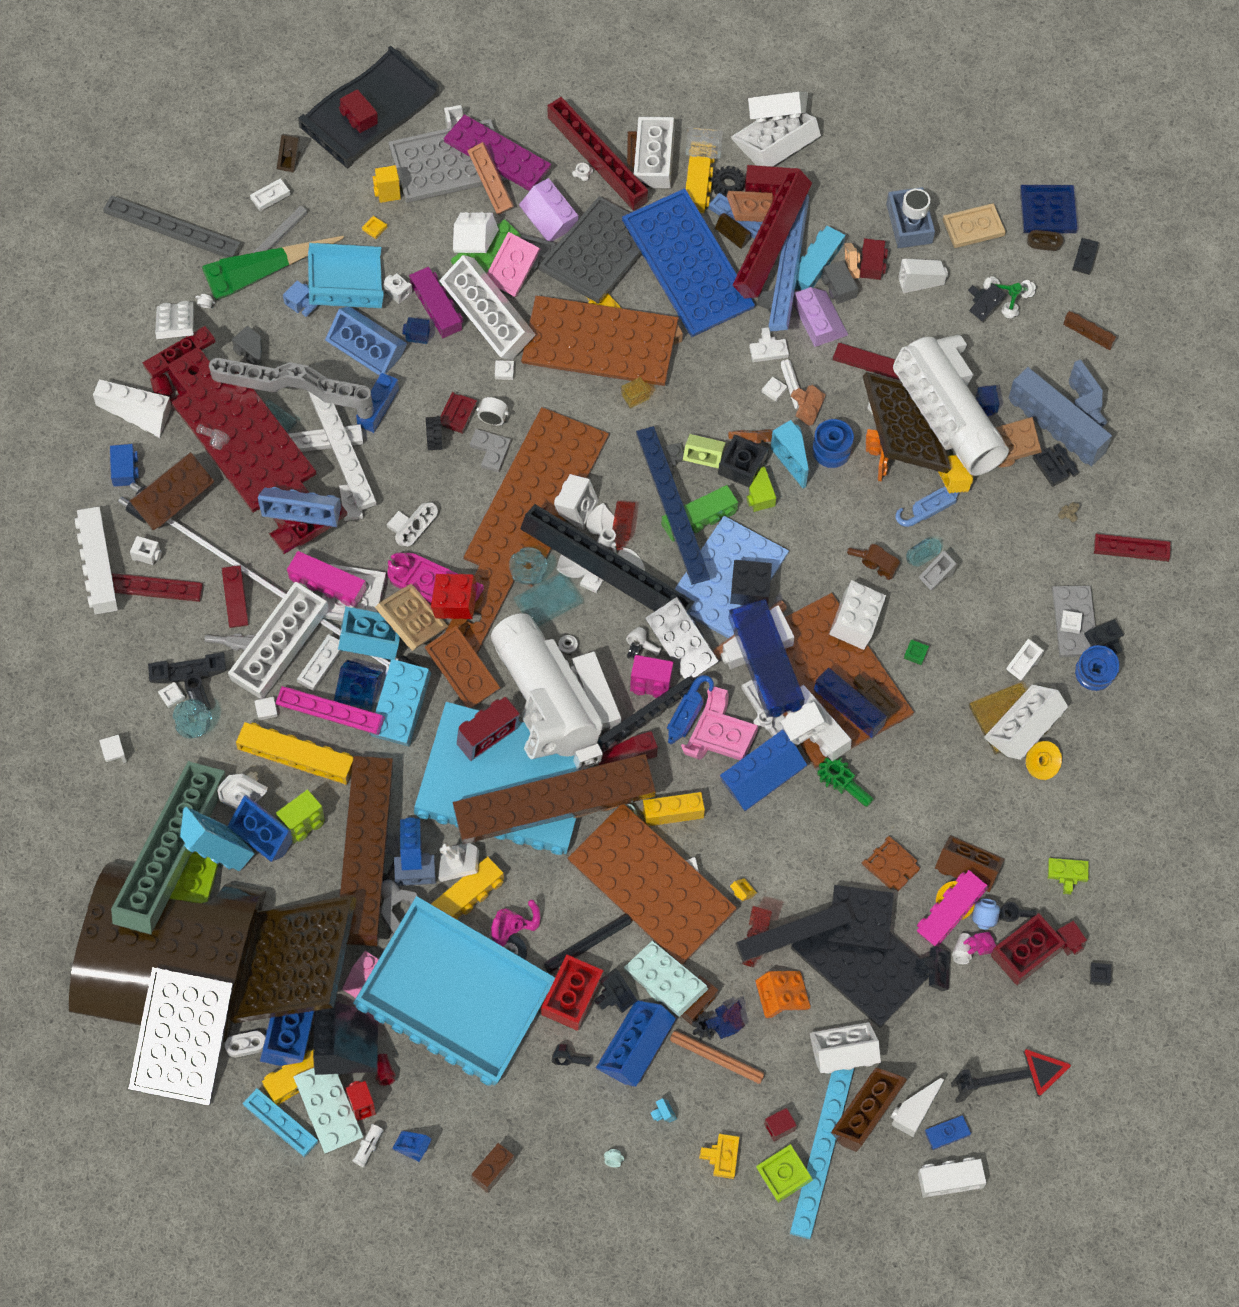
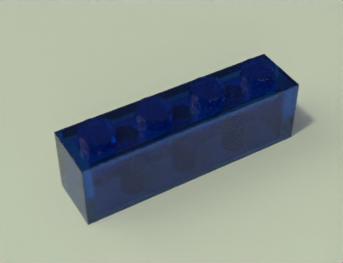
[814,667,887,738]

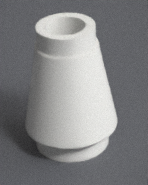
[952,933,972,965]

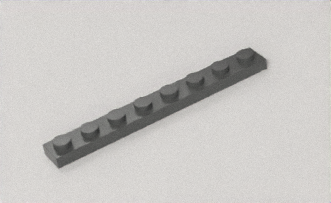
[103,195,241,258]

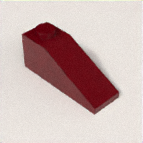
[222,565,248,628]
[599,731,658,766]

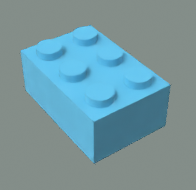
[338,607,400,660]

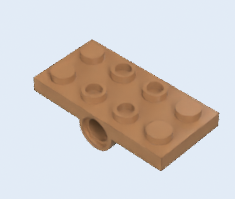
[995,417,1042,468]

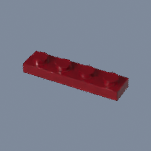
[1094,534,1171,562]

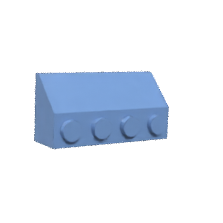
[325,307,407,376]
[258,487,341,527]

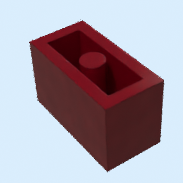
[339,89,378,133]
[859,238,888,280]

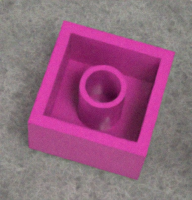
[630,655,673,698]

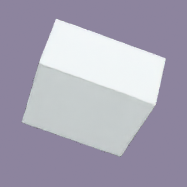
[573,744,603,771]

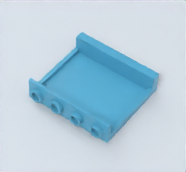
[308,243,383,308]

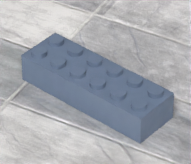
[1009,367,1112,467]

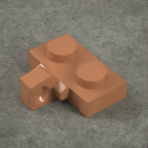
[790,385,826,426]

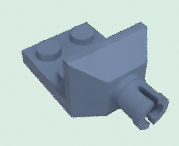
[1069,359,1107,427]

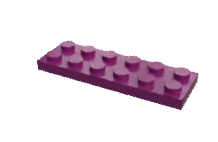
[444,114,551,191]

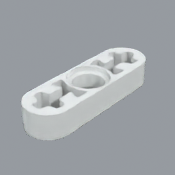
[395,503,438,546]

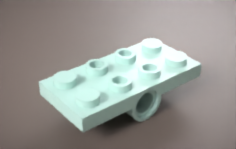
[624,941,708,1017]
[293,1068,363,1154]

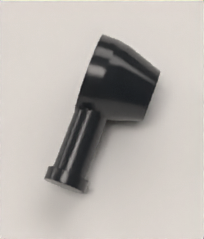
[999,902,1037,922]
[551,1044,591,1067]

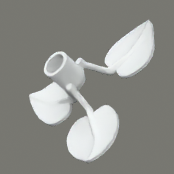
[557,503,645,578]

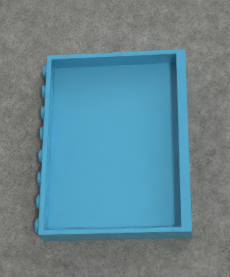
[414,702,590,855]
[353,896,555,1086]

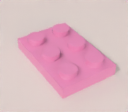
[487,232,541,297]

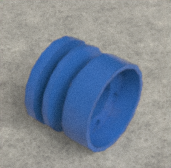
[1075,645,1119,691]

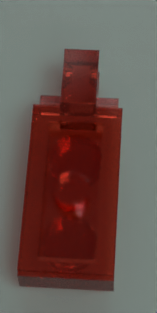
[612,501,636,550]

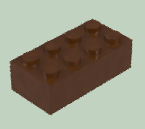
[130,452,214,530]

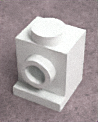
[384,273,412,304]
[130,536,162,565]

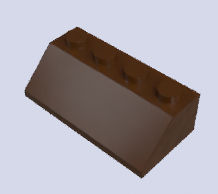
[831,1067,907,1152]

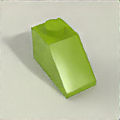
[746,467,776,512]

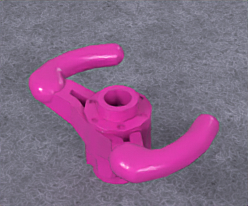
[491,899,541,947]

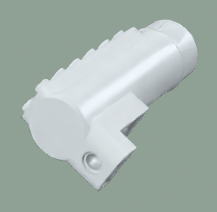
[893,335,1009,476]
[491,613,603,759]

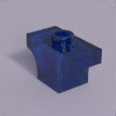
[705,1000,745,1039]

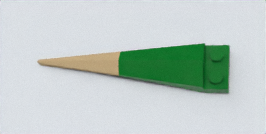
[202,236,344,301]

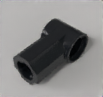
[184,674,211,715]

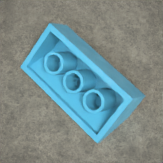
[180,807,255,871]

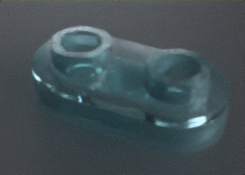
[906,537,941,567]

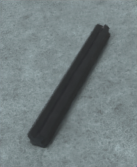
[544,914,632,972]

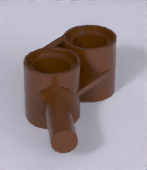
[847,544,900,580]

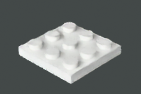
[322,564,386,621]

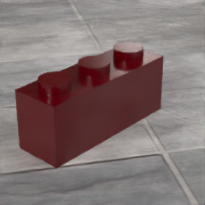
[745,165,800,193]

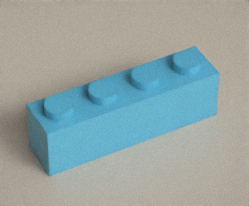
[795,226,845,291]

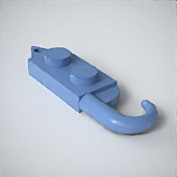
[895,486,959,527]

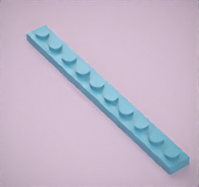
[790,1068,854,1240]

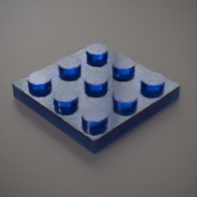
[1020,185,1078,233]

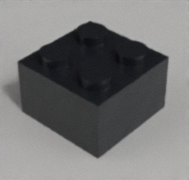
[718,434,768,488]
[730,560,772,607]

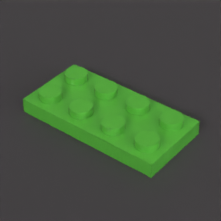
[451,219,521,274]

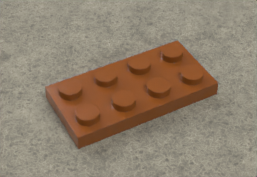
[424,626,500,709]

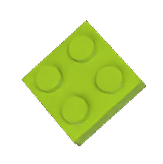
[756,1144,813,1203]

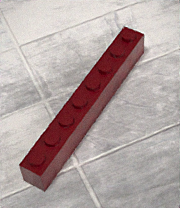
[547,97,648,211]
[732,170,812,298]

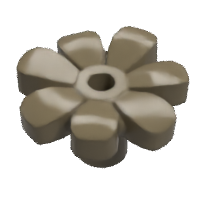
[1058,502,1080,522]

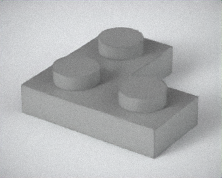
[470,429,511,473]

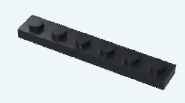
[597,677,693,751]

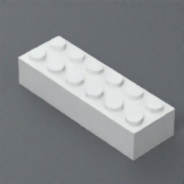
[440,255,536,360]
[228,582,329,699]

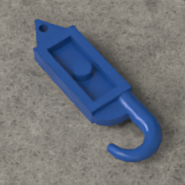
[667,675,714,744]

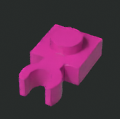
[963,932,996,955]

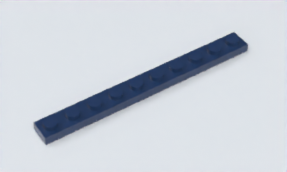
[636,426,710,585]

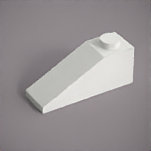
[891,1078,944,1137]

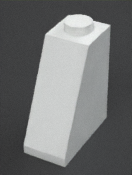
[898,259,948,293]

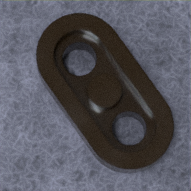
[1027,230,1063,251]

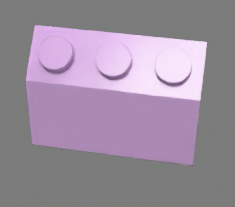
[519,178,578,242]
[793,287,848,347]

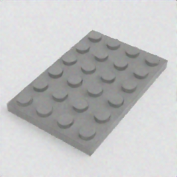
[389,119,509,203]

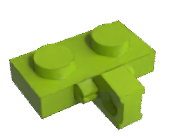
[1048,858,1088,895]

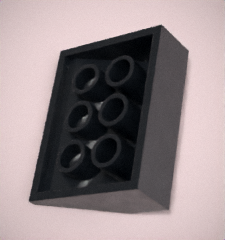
[313,1001,378,1075]

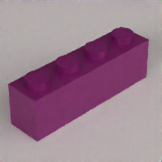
[409,266,463,339]

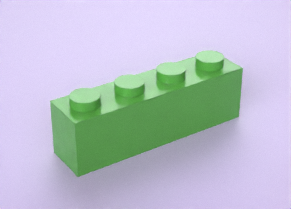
[661,485,738,542]

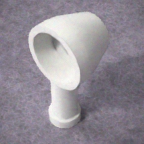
[626,627,662,656]

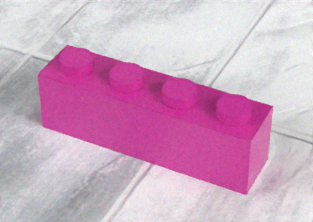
[287,551,367,607]
[916,870,988,947]

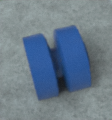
[812,419,854,468]

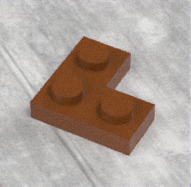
[728,429,774,443]

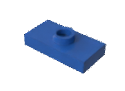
[924,1115,971,1150]

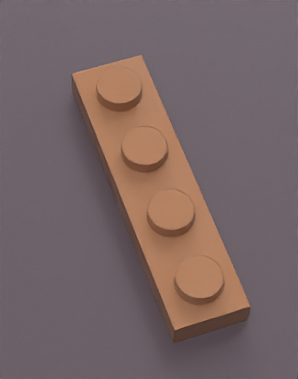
[467,142,514,215]

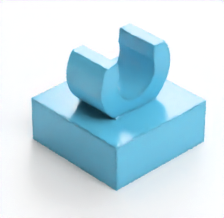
[651,1098,677,1123]

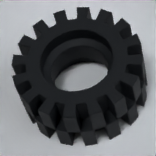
[712,166,744,198]
[425,416,443,451]

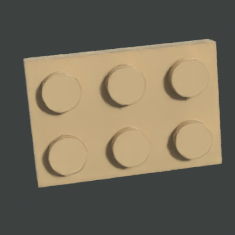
[942,203,1005,248]

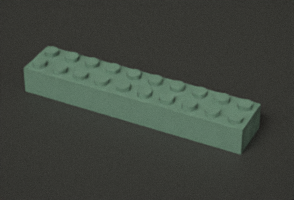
[111,761,225,934]

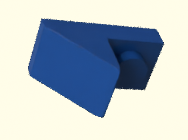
[392,1131,432,1162]

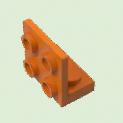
[866,429,890,482]
[755,971,810,1018]

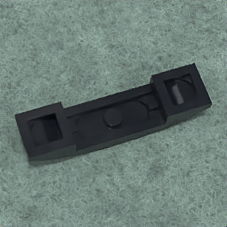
[148,652,226,683]

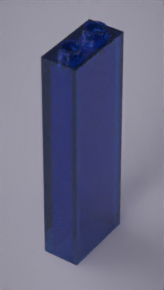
[728,599,805,718]

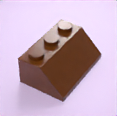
[935,835,1004,893]

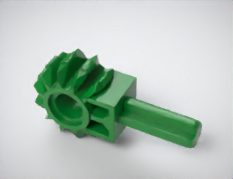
[817,757,873,807]

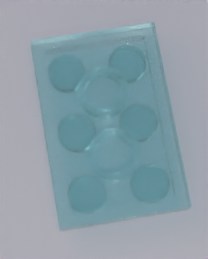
[514,573,582,627]

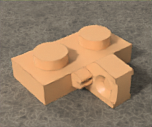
[844,243,860,279]

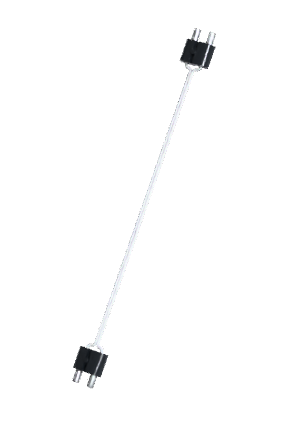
[118,482,431,682]

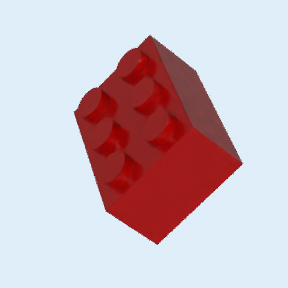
[541,955,604,1031]

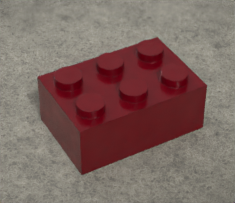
[457,697,520,761]
[991,913,1065,986]

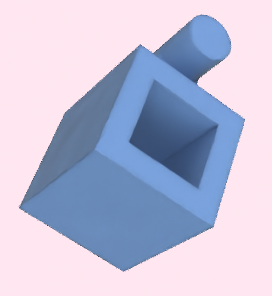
[283,281,318,317]

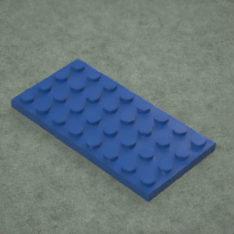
[622,188,755,338]

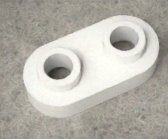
[225,1031,265,1057]

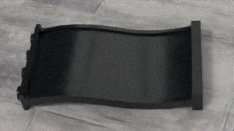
[298,45,439,169]

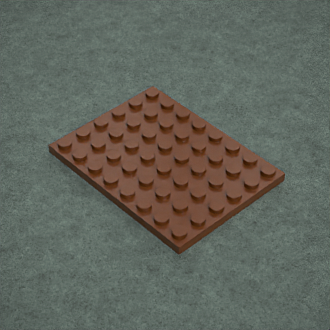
[746,593,914,768]

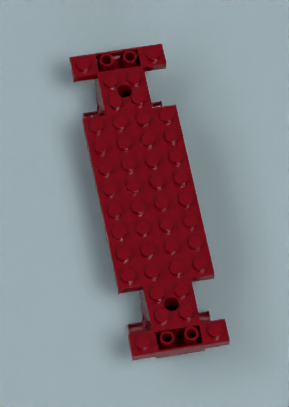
[142,326,348,554]

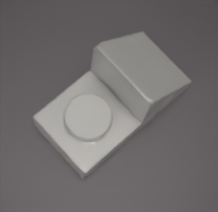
[919,550,957,591]

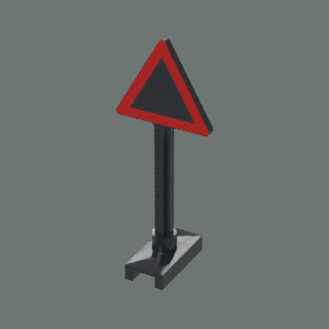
[951,1049,1071,1103]

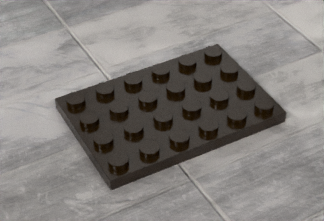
[862,372,951,473]

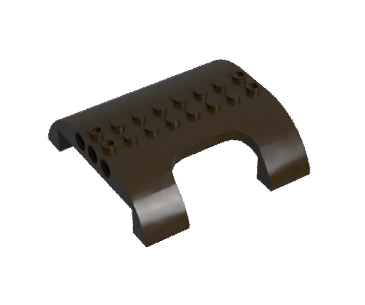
[69,862,267,1042]

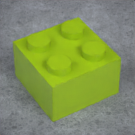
[276,789,325,844]

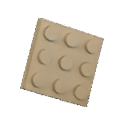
[375,584,448,651]

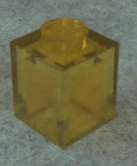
[621,377,651,408]

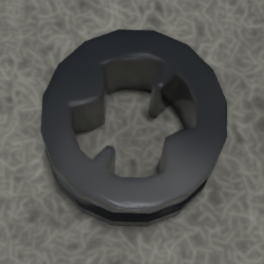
[627,642,642,659]

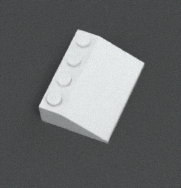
[731,113,821,167]

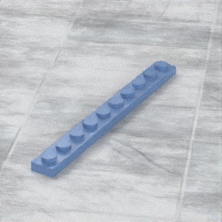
[769,194,809,331]

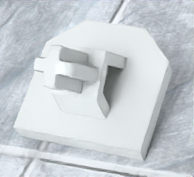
[217,772,268,809]
[438,843,480,882]

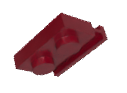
[440,392,477,434]

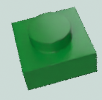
[904,640,929,665]

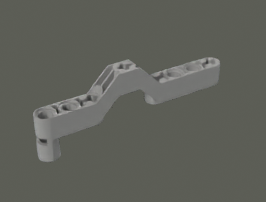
[209,358,374,419]

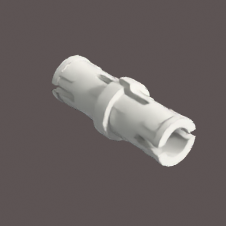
[353,1124,384,1167]

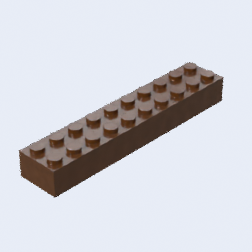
[453,754,656,845]
[340,756,393,946]

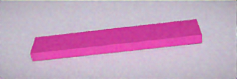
[275,686,385,735]

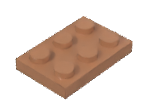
[727,191,772,222]

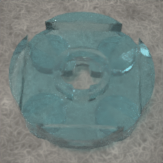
[509,547,547,585]
[173,699,212,739]

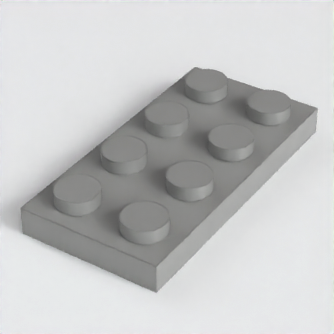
[1052,586,1095,658]

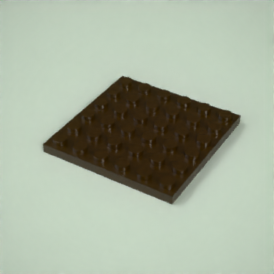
[230,895,356,1024]

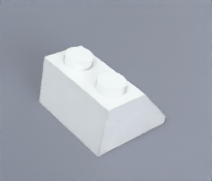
[453,212,499,253]
[554,474,599,530]

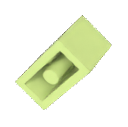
[683,434,726,468]

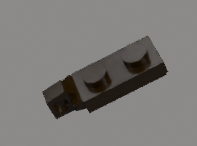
[853,674,901,721]

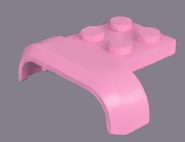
[681,686,758,760]

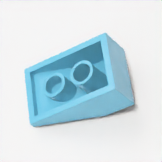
[770,420,809,488]

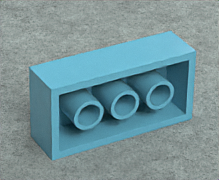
[370,659,431,747]

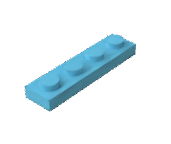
[243,1088,318,1158]

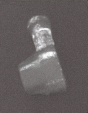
[196,424,231,450]

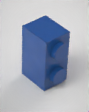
[110,444,139,487]

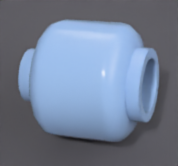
[972,898,1000,930]

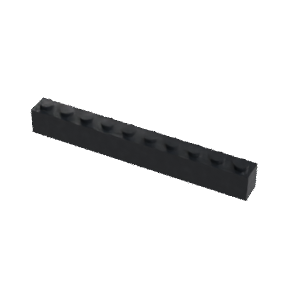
[520,504,695,613]

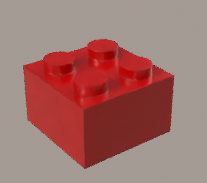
[431,574,478,619]

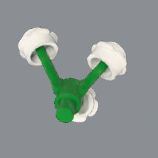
[983,276,1036,318]

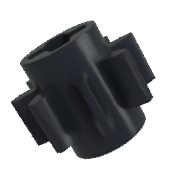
[692,1014,717,1040]

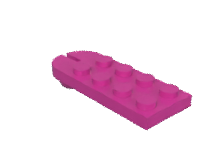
[388,552,484,603]

